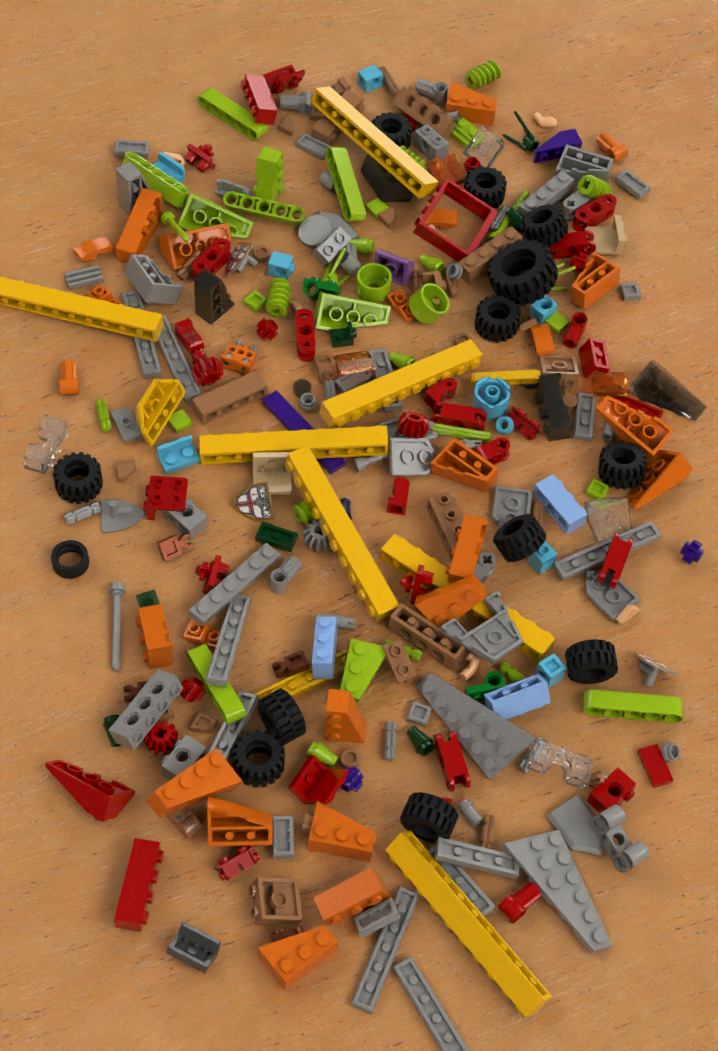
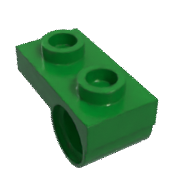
[303,277,342,300]
[465,671,507,702]

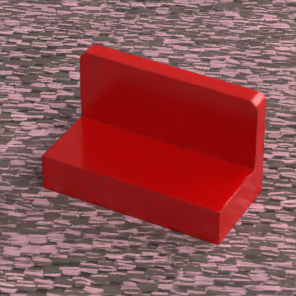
[579,338,610,378]

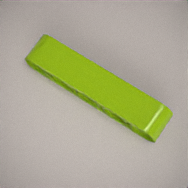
[197,88,268,141]
[325,147,366,222]
[122,152,190,208]
[223,191,306,226]
[186,643,247,725]
[584,689,683,723]

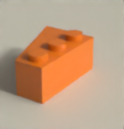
[135,604,173,669]
[324,689,367,744]
[207,796,273,846]

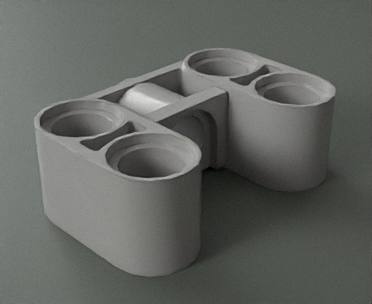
[590,804,650,873]

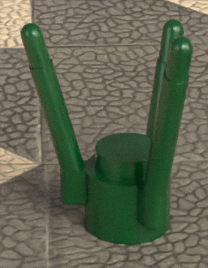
[503,111,539,151]

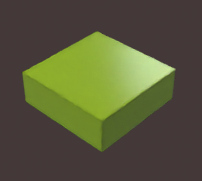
[365,197,389,219]
[243,290,267,313]
[545,311,570,334]
[168,409,192,434]
[585,478,610,503]

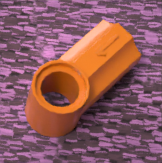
[596,132,628,163]
[59,360,79,395]

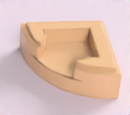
[616,605,640,624]

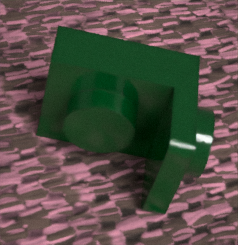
[329,321,357,348]

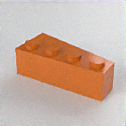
[114,188,163,263]
[146,748,242,818]

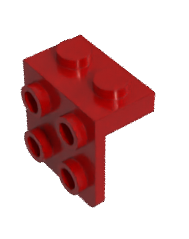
[263,65,305,94]
[143,475,188,520]
[288,755,349,804]

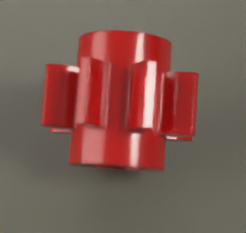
[570,252,590,274]
[256,318,278,341]
[180,677,205,702]

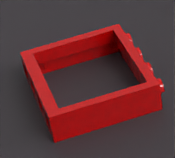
[413,178,498,262]

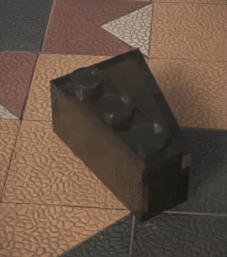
[360,154,413,202]
[194,269,235,325]
[533,373,573,441]

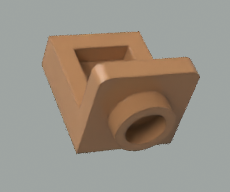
[422,271,446,299]

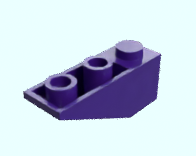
[533,129,582,163]

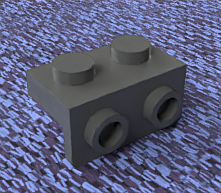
[166,922,221,973]

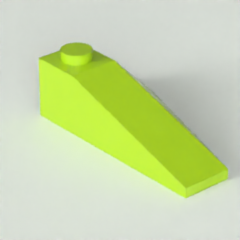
[178,192,254,238]
[315,291,391,331]

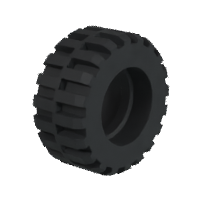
[487,239,558,306]

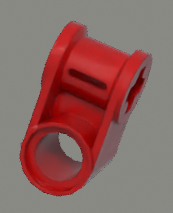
[474,437,510,465]

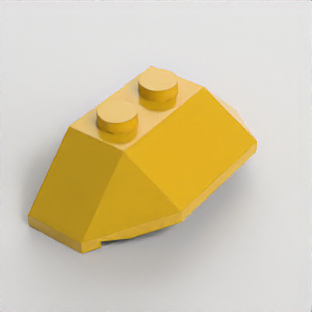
[136,379,186,446]

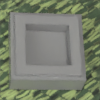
[619,283,641,301]
[406,701,432,728]

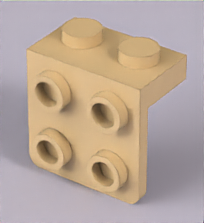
[585,215,628,255]
[253,452,292,495]

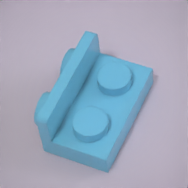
[153,152,186,183]
[156,435,201,475]

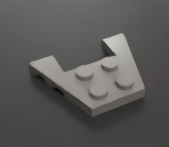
[440,590,523,665]

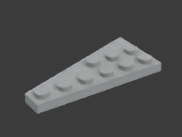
[416,673,537,779]
[502,830,612,954]

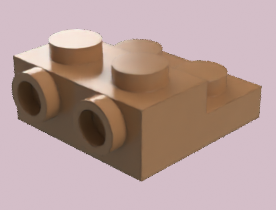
[539,355,579,388]
[248,877,302,926]

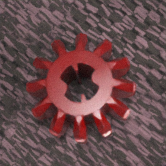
[192,356,224,386]
[397,411,429,439]
[144,719,179,755]

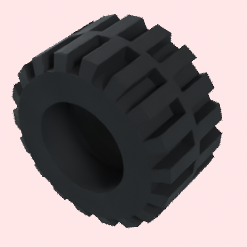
[372,112,412,150]
[463,166,507,208]
[521,204,569,247]
[474,295,521,343]
[598,442,647,490]
[53,452,103,504]
[493,514,547,562]
[565,639,618,684]
[258,688,306,746]
[232,729,285,788]
[400,792,459,843]

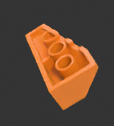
[158,223,232,270]
[595,396,674,462]
[623,449,693,509]

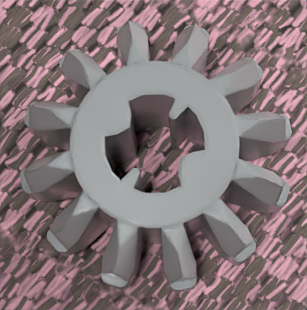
[303,519,330,553]

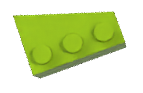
[251,146,285,210]
[339,639,386,706]

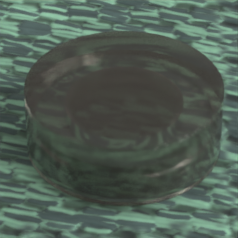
[293,379,311,397]

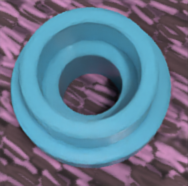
[495,416,514,435]

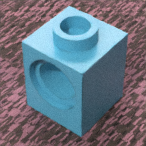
[357,65,384,93]
[268,251,296,280]
[529,294,558,325]
[527,541,558,575]
[535,653,566,689]

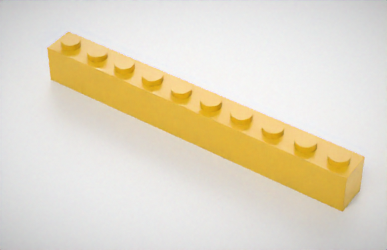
[310,86,439,198]
[0,277,164,342]
[319,339,483,429]
[200,425,388,465]
[285,445,399,622]
[380,534,556,663]
[385,831,553,1018]

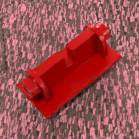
[506,406,542,440]
[214,845,260,881]

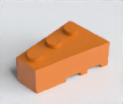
[446,81,497,126]
[571,252,620,310]
[430,437,498,491]
[445,514,488,583]
[414,575,487,628]
[308,801,376,862]
[313,867,391,925]
[258,925,338,991]

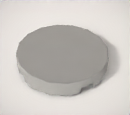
[298,215,333,248]

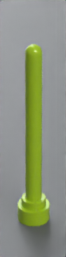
[487,190,529,242]
[160,210,190,242]

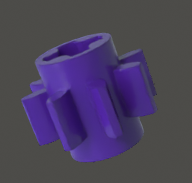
[680,540,704,564]
[340,766,363,793]

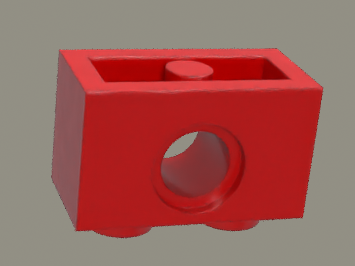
[587,767,636,813]

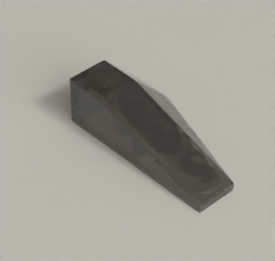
[628,359,707,421]

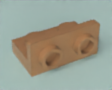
[383,639,417,683]

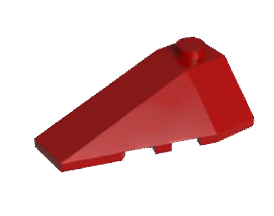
[45,760,135,822]

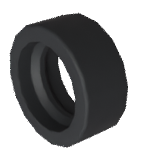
[51,540,89,579]

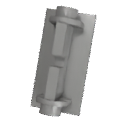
[215,178,253,201]

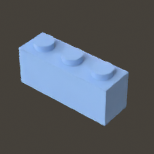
[533,474,587,535]
[312,617,338,679]
[484,674,551,720]

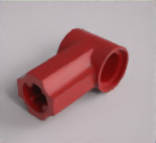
[562,312,588,349]
[498,881,542,924]

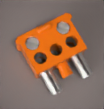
[220,339,259,374]

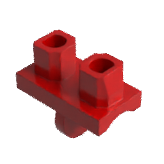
[184,143,216,173]
[195,555,229,594]
[400,564,434,605]

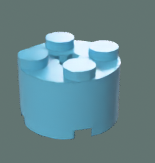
[472,377,511,421]

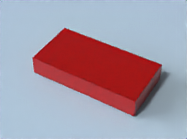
[637,744,674,788]

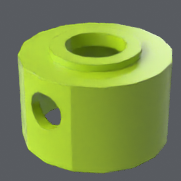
[356,263,392,303]
[409,283,450,324]

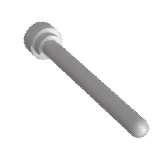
[353,432,438,473]
[109,582,125,671]

